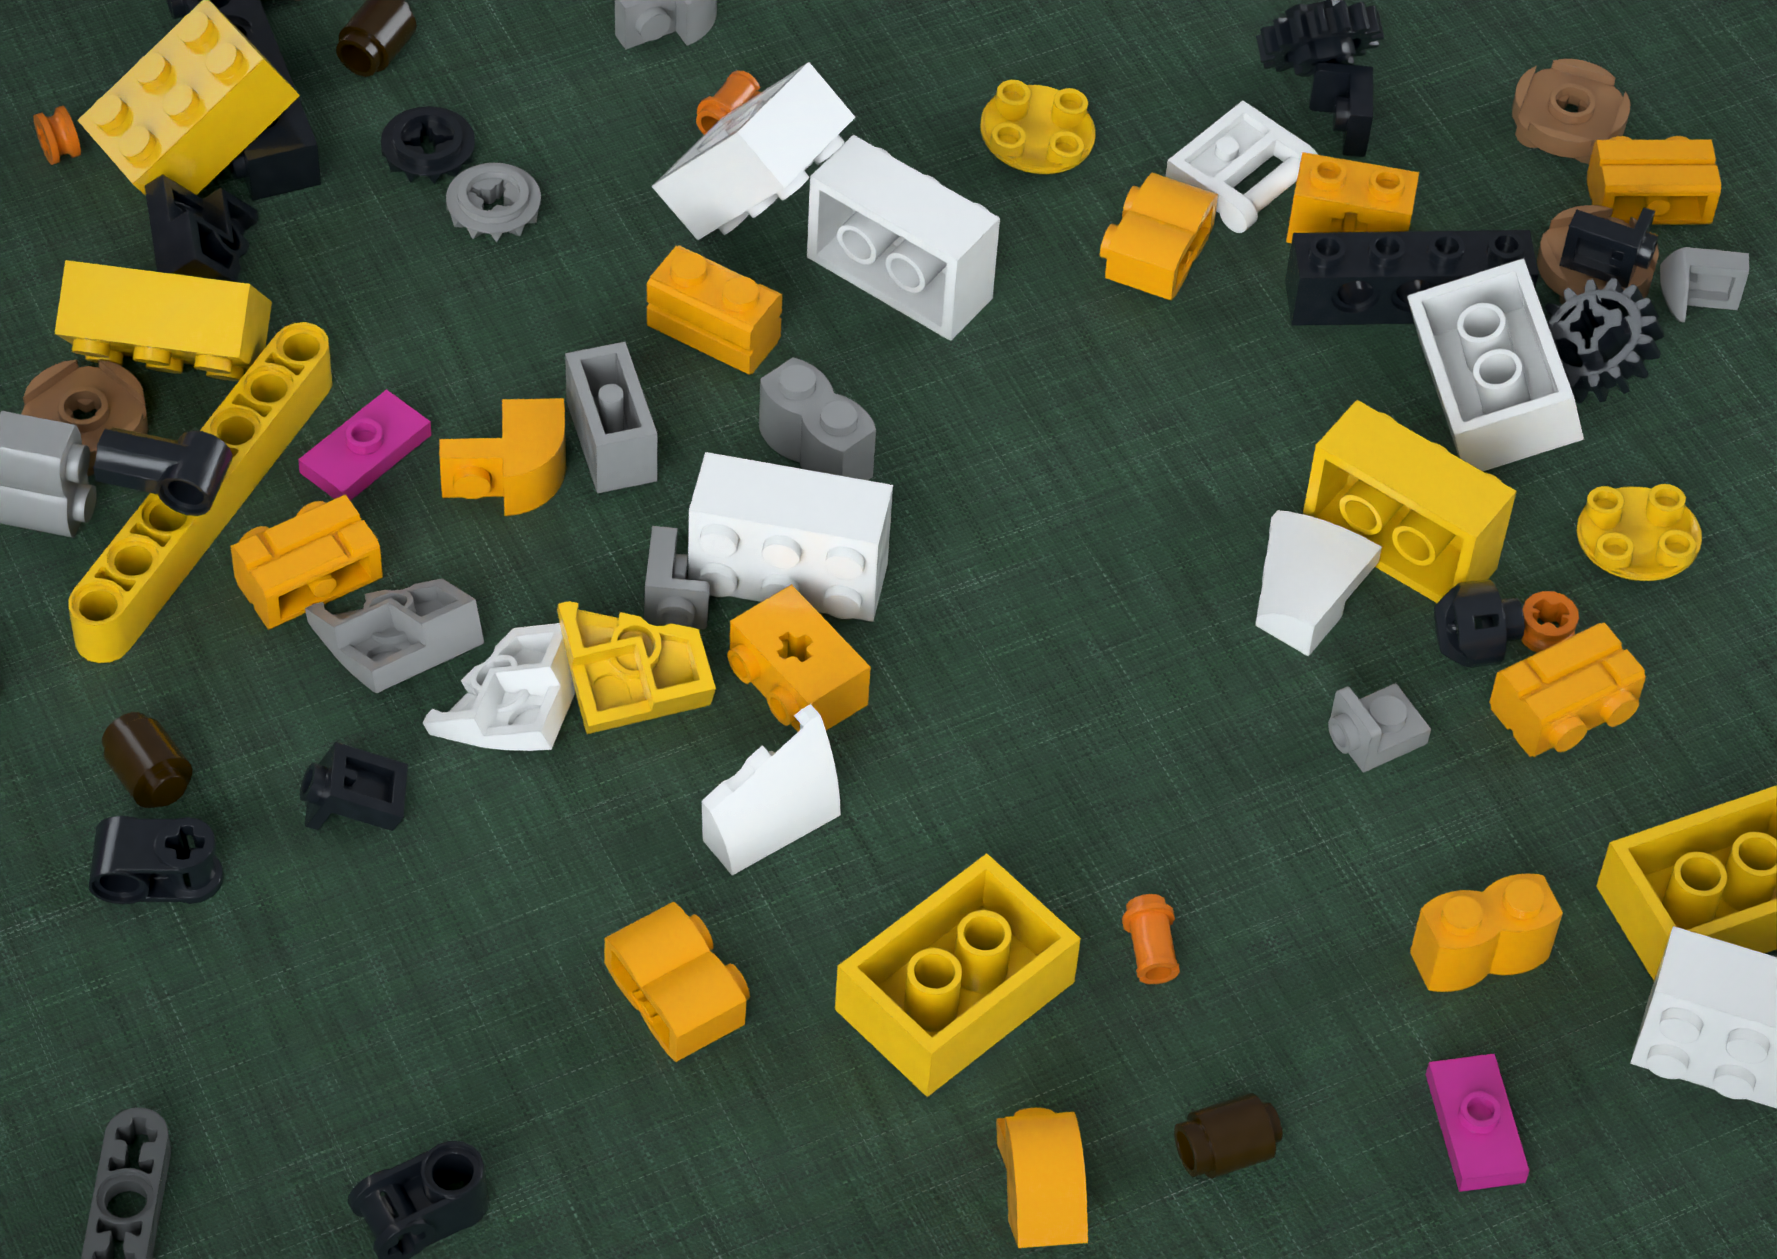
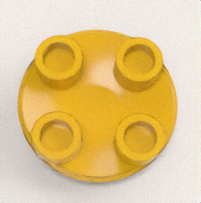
[980,80,1095,174]
[1577,484,1702,581]

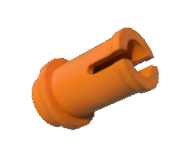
[696,70,761,135]
[1122,894,1180,984]

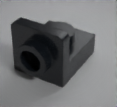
[1309,63,1373,157]
[1560,207,1659,288]
[300,742,408,831]

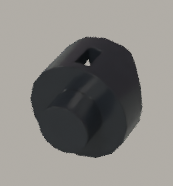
[1434,579,1525,668]

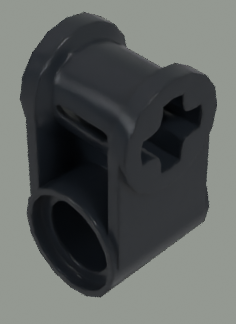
[88,816,224,905]
[348,1141,489,1259]

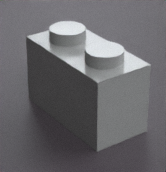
[565,342,657,494]

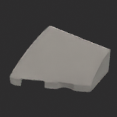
[305,578,484,693]

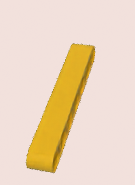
[68,322,332,663]

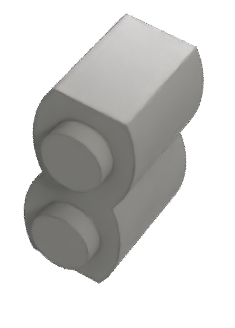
[759,357,876,480]
[0,411,96,538]

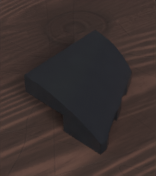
[145,174,258,282]

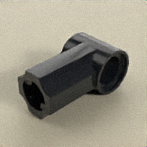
[93,427,233,516]

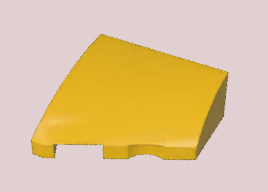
[557,601,716,734]

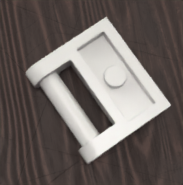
[1166,100,1318,233]

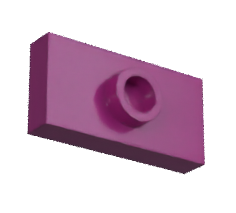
[298,389,431,501]
[1425,1053,1529,1192]

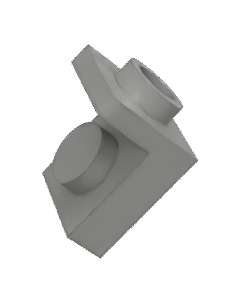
[644,526,710,629]
[1328,683,1431,773]

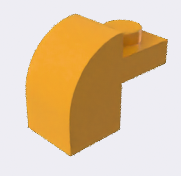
[439,398,566,516]
[996,1108,1088,1248]

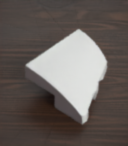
[1255,510,1382,656]
[423,623,575,751]
[702,704,841,875]

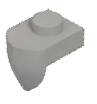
[1660,247,1749,322]

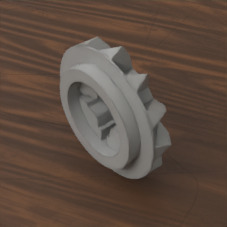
[446,163,541,242]

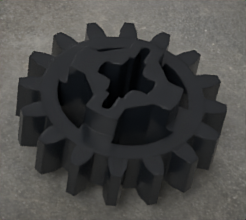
[1256,0,1384,77]
[1545,278,1664,403]

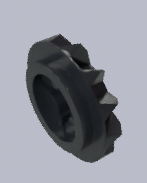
[381,106,475,185]

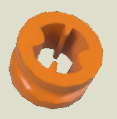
[34,106,81,165]
[1521,591,1579,653]

